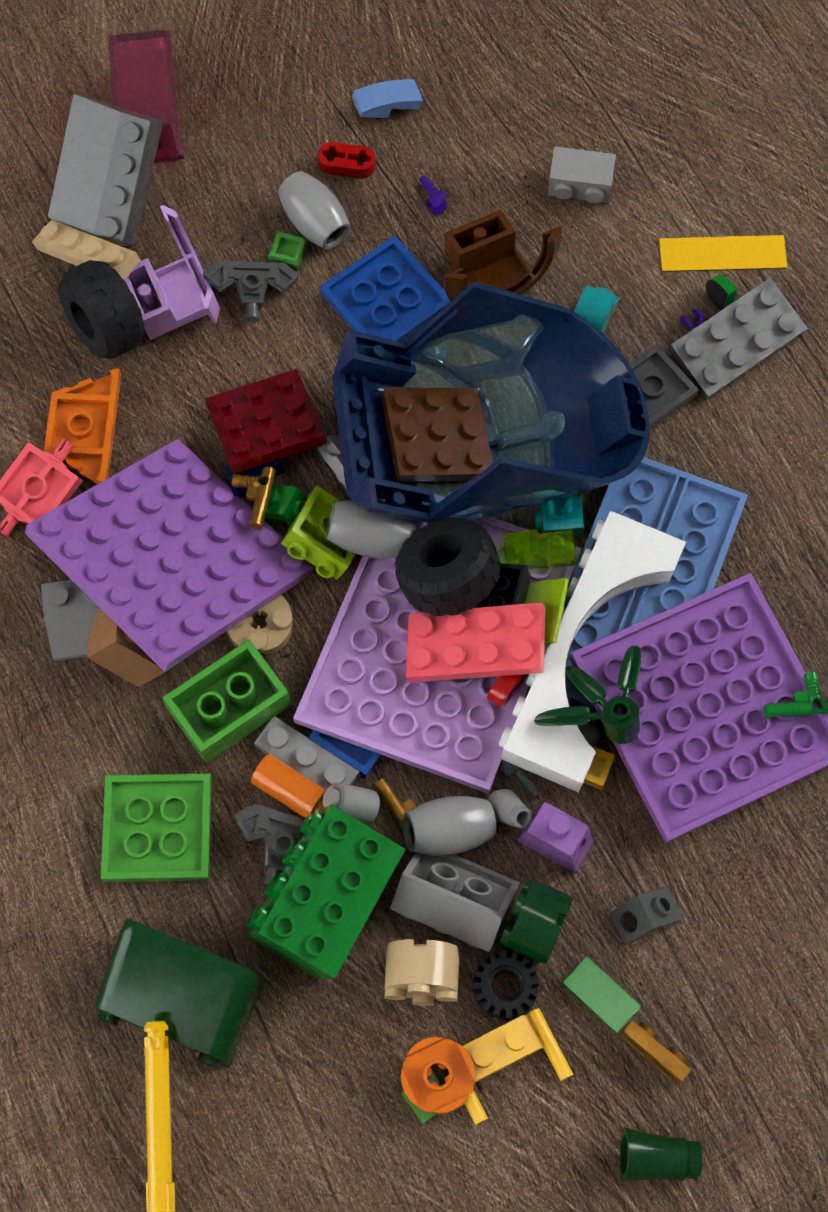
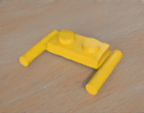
[447,1008,574,1126]

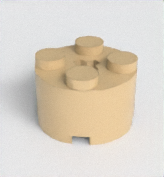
[384,939,459,1006]

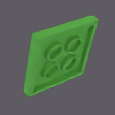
[101,773,212,882]

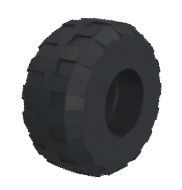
[58,260,145,359]
[395,517,501,617]

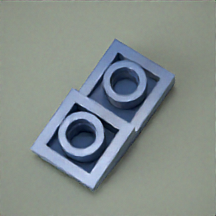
[352,79,423,118]

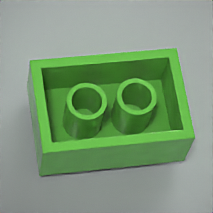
[162,640,291,764]

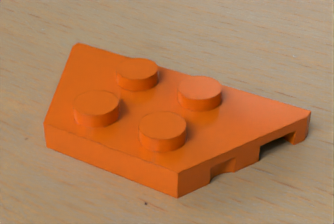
[44,369,122,484]

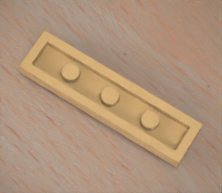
[32,220,141,280]

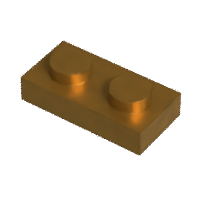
[620,1021,691,1086]

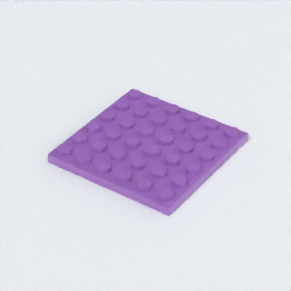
[25,439,314,672]
[569,573,828,844]

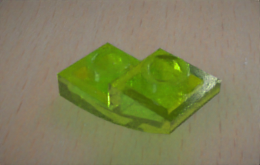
[503,529,577,569]

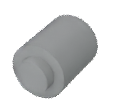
[323,782,380,825]

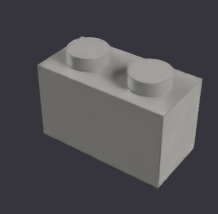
[548,146,616,203]

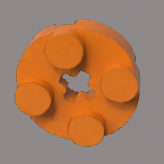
[401,1037,476,1115]

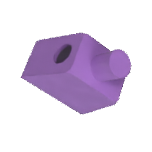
[517,802,593,874]

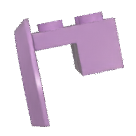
[124,205,220,340]

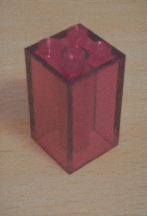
[108,30,185,162]

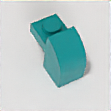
[574,285,620,333]

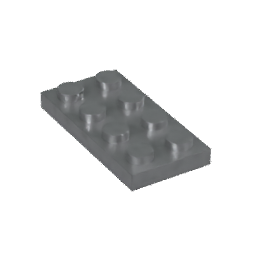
[667,277,808,400]

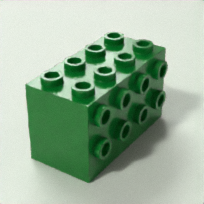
[246,804,406,980]

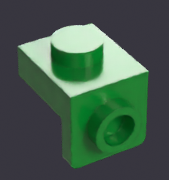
[264,484,308,526]

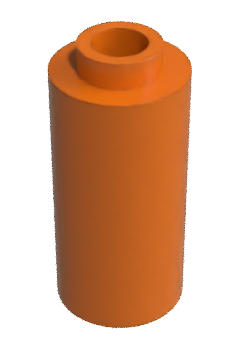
[251,754,326,819]

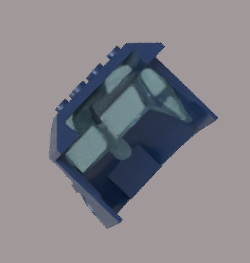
[332,281,650,523]

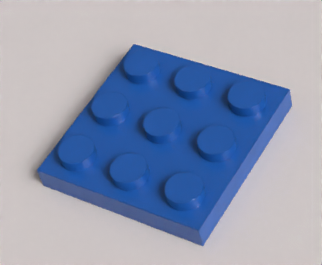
[319,235,451,342]

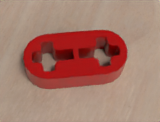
[318,142,376,178]
[487,674,528,708]

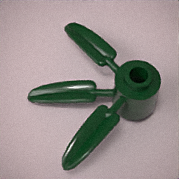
[534,646,641,744]

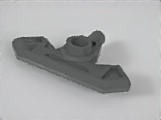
[203,261,299,323]
[235,804,305,886]

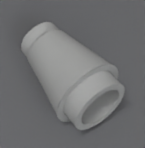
[487,789,532,828]

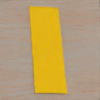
[659,235,788,271]

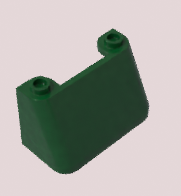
[94,919,264,1069]

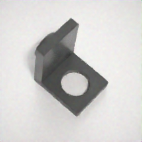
[610,887,683,945]

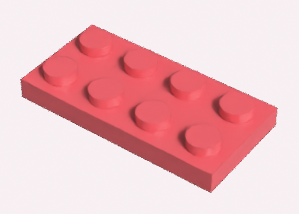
[405,602,545,683]

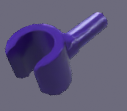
[420,176,447,215]
[680,309,704,329]

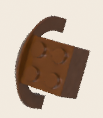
[444,210,562,301]

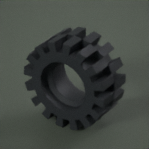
[473,950,539,1021]

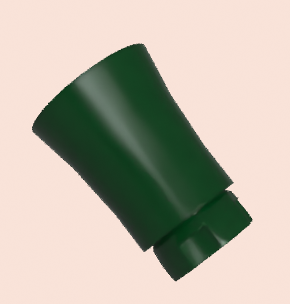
[619,1127,702,1182]

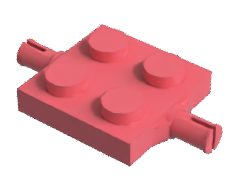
[0,438,83,537]

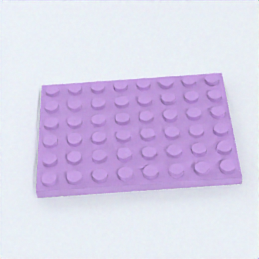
[293,497,581,794]

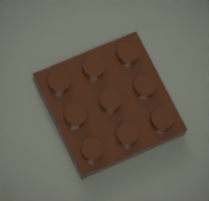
[381,388,493,482]

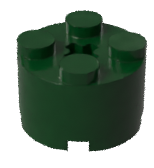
[499,878,574,964]

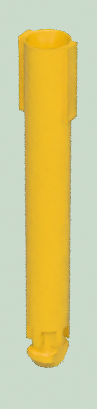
[144,1021,175,1212]

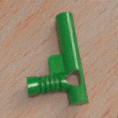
[763,672,828,718]

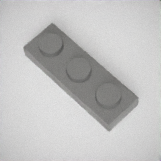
[254,716,360,790]

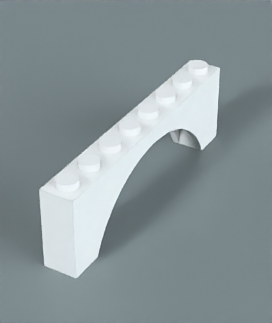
[498,511,686,793]

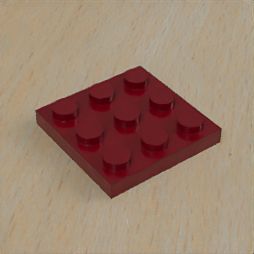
[205,368,327,474]

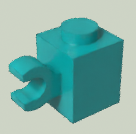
[533,496,584,540]

